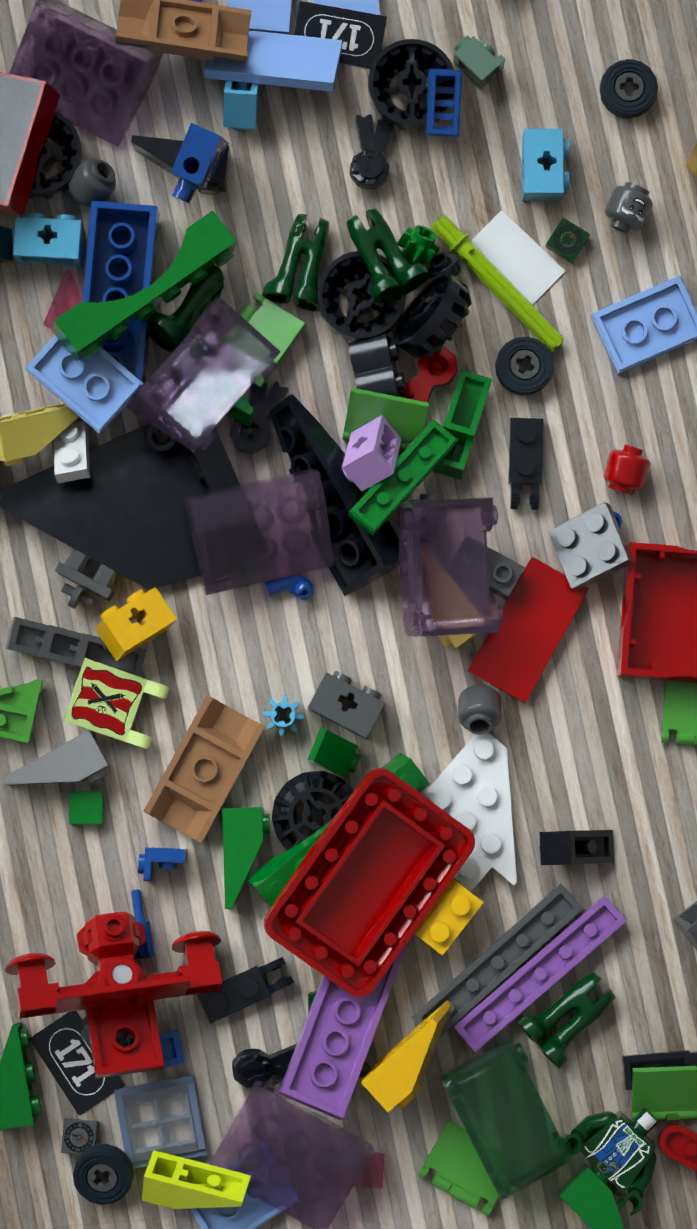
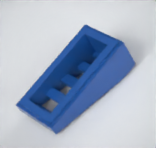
[426,69,462,137]

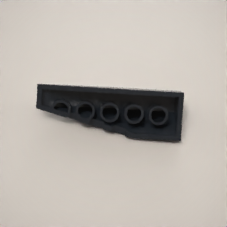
[269,394,410,596]

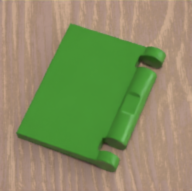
[214,292,306,389]
[342,388,429,452]
[661,680,697,746]
[631,1066,697,1121]
[417,1120,518,1217]

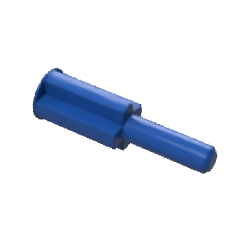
[131,889,155,959]

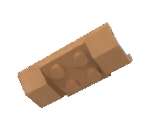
[115,0,252,63]
[143,695,266,843]

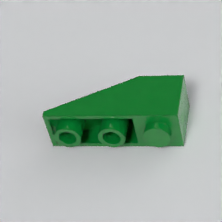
[0,1022,42,1131]

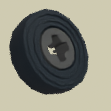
[599,59,658,119]
[495,336,554,396]
[73,1144,134,1205]

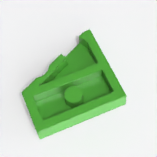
[0,680,43,743]

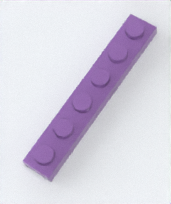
[453,895,626,1052]

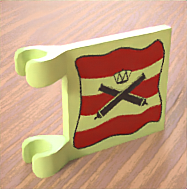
[63,658,169,749]

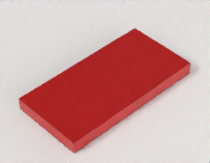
[467,557,589,704]

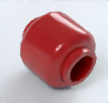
[603,444,651,495]

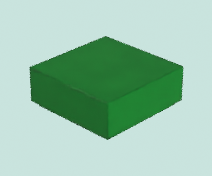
[69,791,104,825]

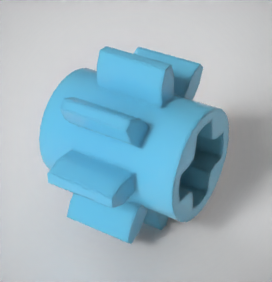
[263,695,304,737]

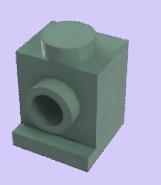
[454,36,505,90]

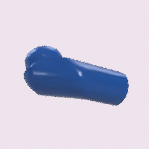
[264,571,314,600]

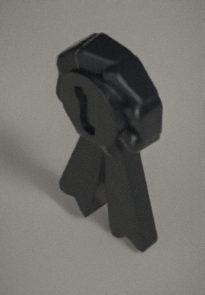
[349,114,393,190]
[230,381,289,454]
[232,1044,297,1088]

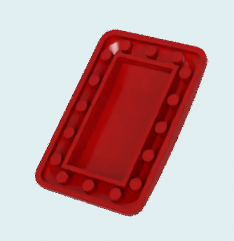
[264,768,475,997]

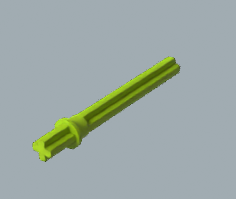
[431,214,564,351]

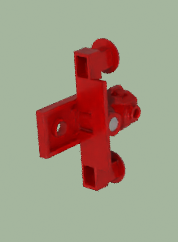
[5,911,223,1079]

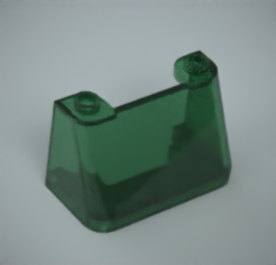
[439,1039,572,1201]

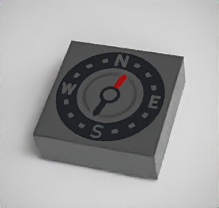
[61,1118,98,1155]

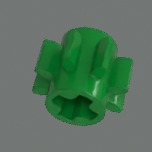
[397,225,440,265]

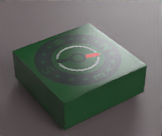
[545,218,590,264]

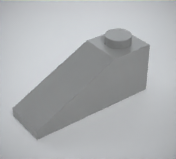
[1,730,111,785]

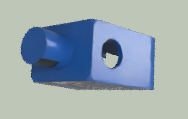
[171,123,229,204]

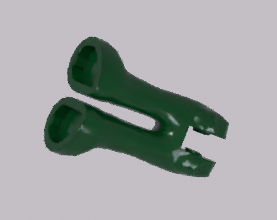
[346,208,430,303]
[262,214,329,312]
[147,265,224,354]
[517,972,616,1069]

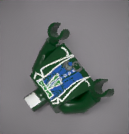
[557,1108,659,1216]

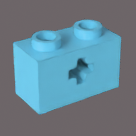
[522,129,569,201]
[13,213,84,266]

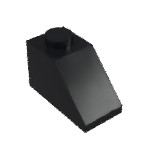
[539,830,614,865]

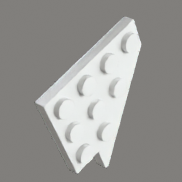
[423,732,517,892]

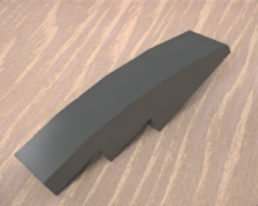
[5,617,147,677]

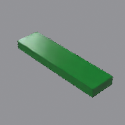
[348,419,458,536]

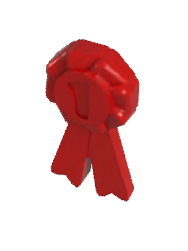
[402,346,458,402]

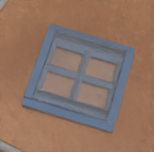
[114,1075,208,1169]

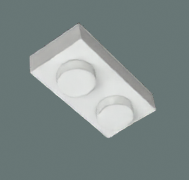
[54,421,90,483]

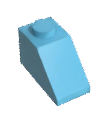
[223,81,260,131]

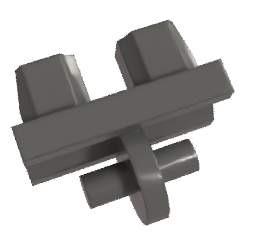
[55,550,117,609]

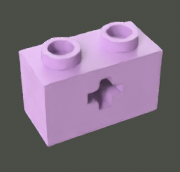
[342,415,402,491]

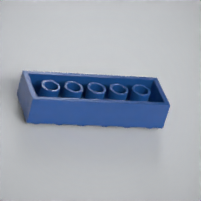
[82,201,160,407]

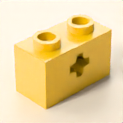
[95,587,177,661]

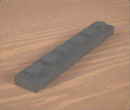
[411,883,583,1037]

